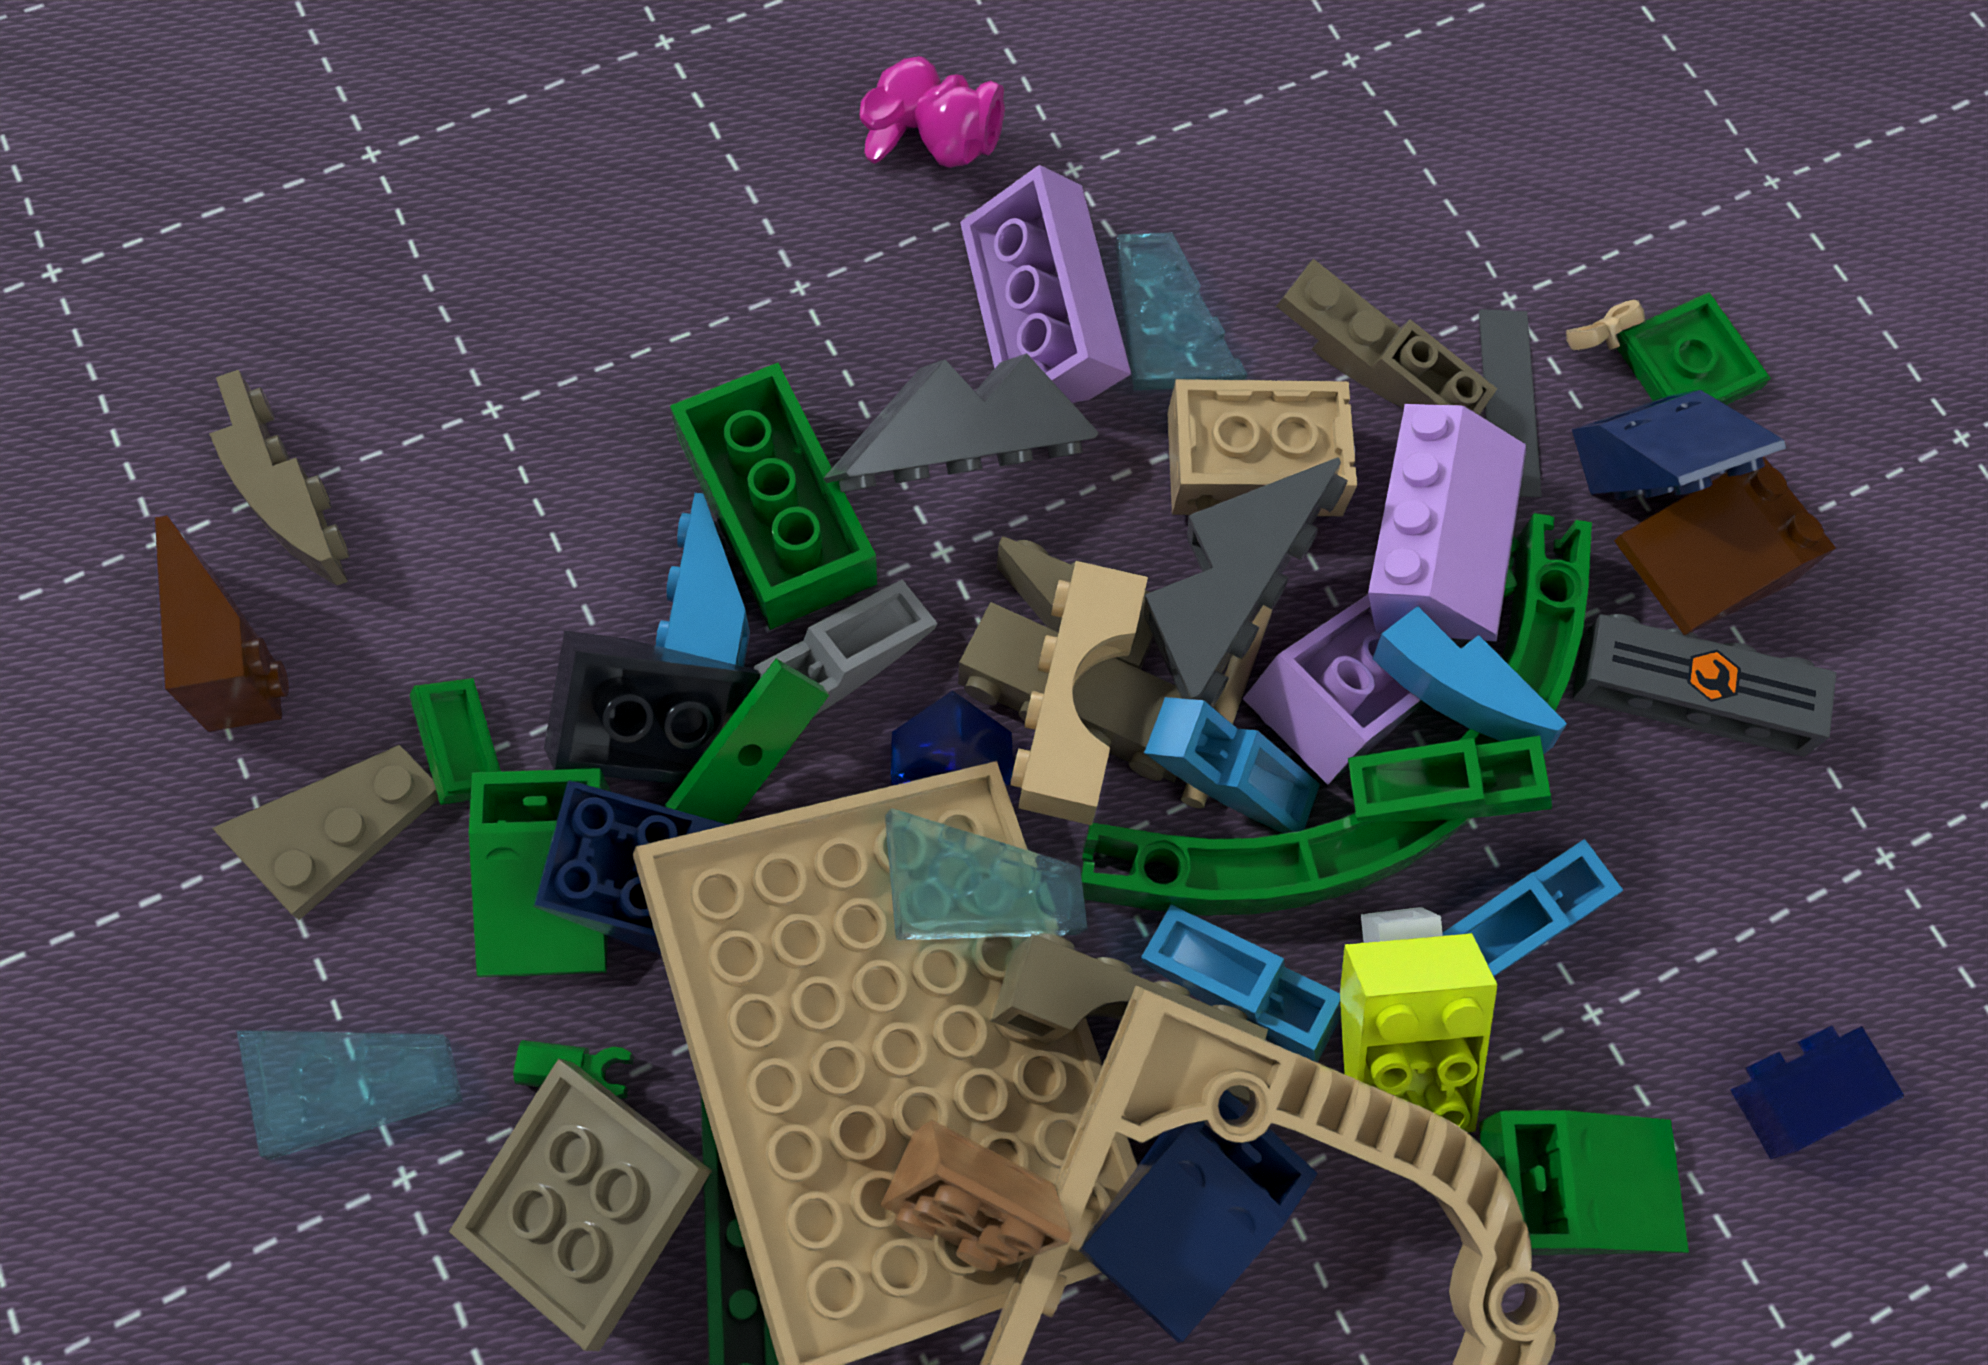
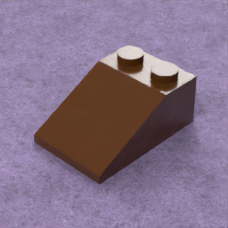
[1614,457,1836,636]
[155,515,289,732]

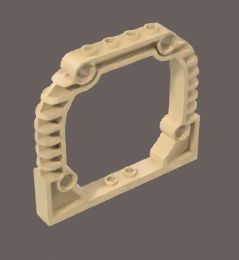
[980,985,1559,1365]

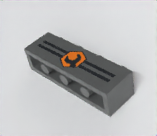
[1572,614,1837,757]

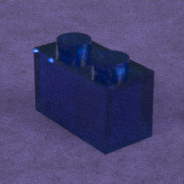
[1730,1025,1905,1160]

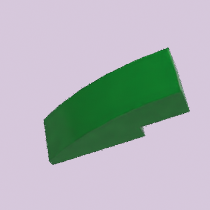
[1348,735,1552,821]

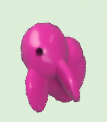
[859,56,1005,168]

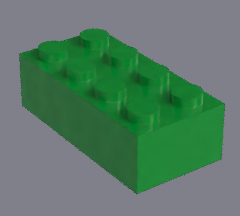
[670,363,877,630]

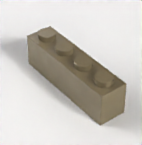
[958,602,1181,783]

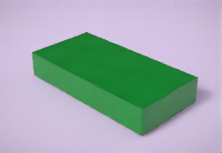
[409,678,501,805]

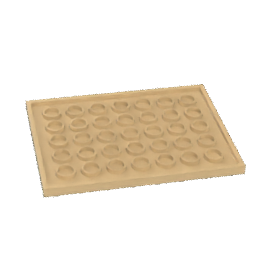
[633,761,1137,1365]

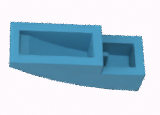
[1373,606,1567,754]
[1144,697,1320,834]
[1442,839,1623,977]
[1141,905,1341,1063]

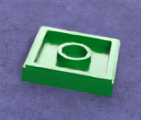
[1617,292,1771,405]

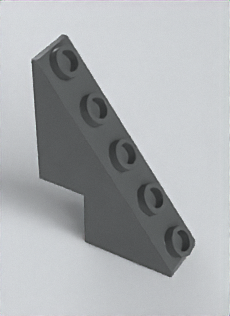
[823,353,1099,492]
[1144,457,1348,707]

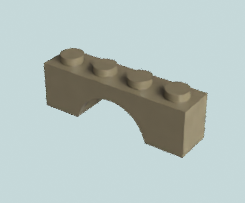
[991,933,1268,1105]

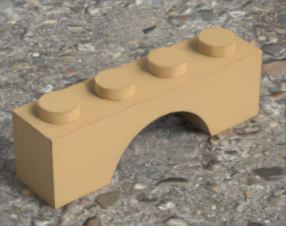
[1010,561,1148,825]

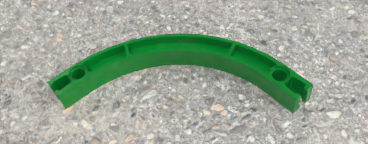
[1076,513,1592,916]

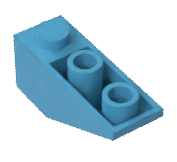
[656,493,750,667]

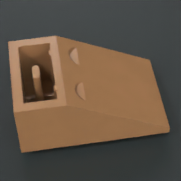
[880,1120,1072,1271]

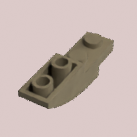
[1276,259,1497,415]
[209,370,350,586]

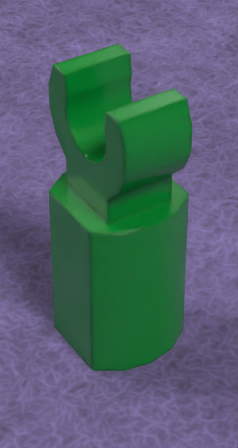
[513,1040,634,1099]

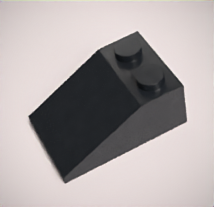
[544,631,761,784]

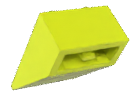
[1340,933,1498,1132]

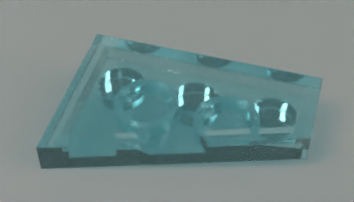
[1116,233,1248,391]
[885,808,1088,940]
[236,1030,463,1160]

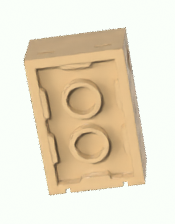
[1167,379,1357,516]

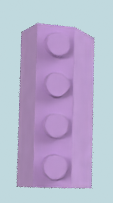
[960,165,1131,403]
[1368,404,1526,641]

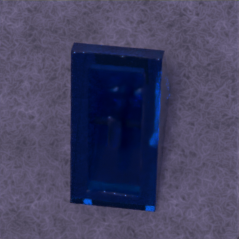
[891,690,1013,785]

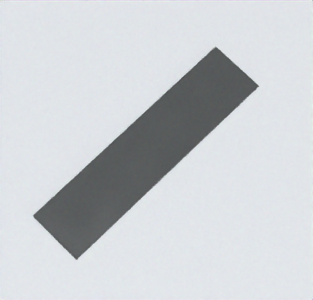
[1479,309,1542,497]

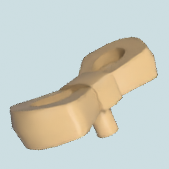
[1566,300,1645,350]

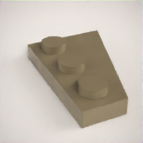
[212,745,438,920]

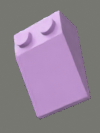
[1243,594,1424,785]

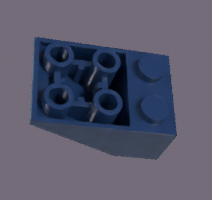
[1571,390,1786,500]
[533,780,728,954]
[1078,1089,1318,1343]

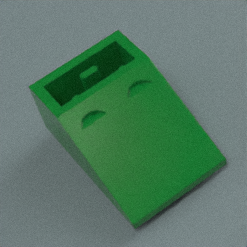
[469,768,611,978]
[1479,1110,1689,1255]

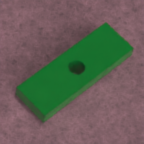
[666,658,830,825]

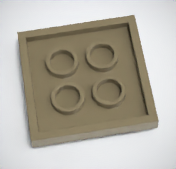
[449,1059,712,1351]

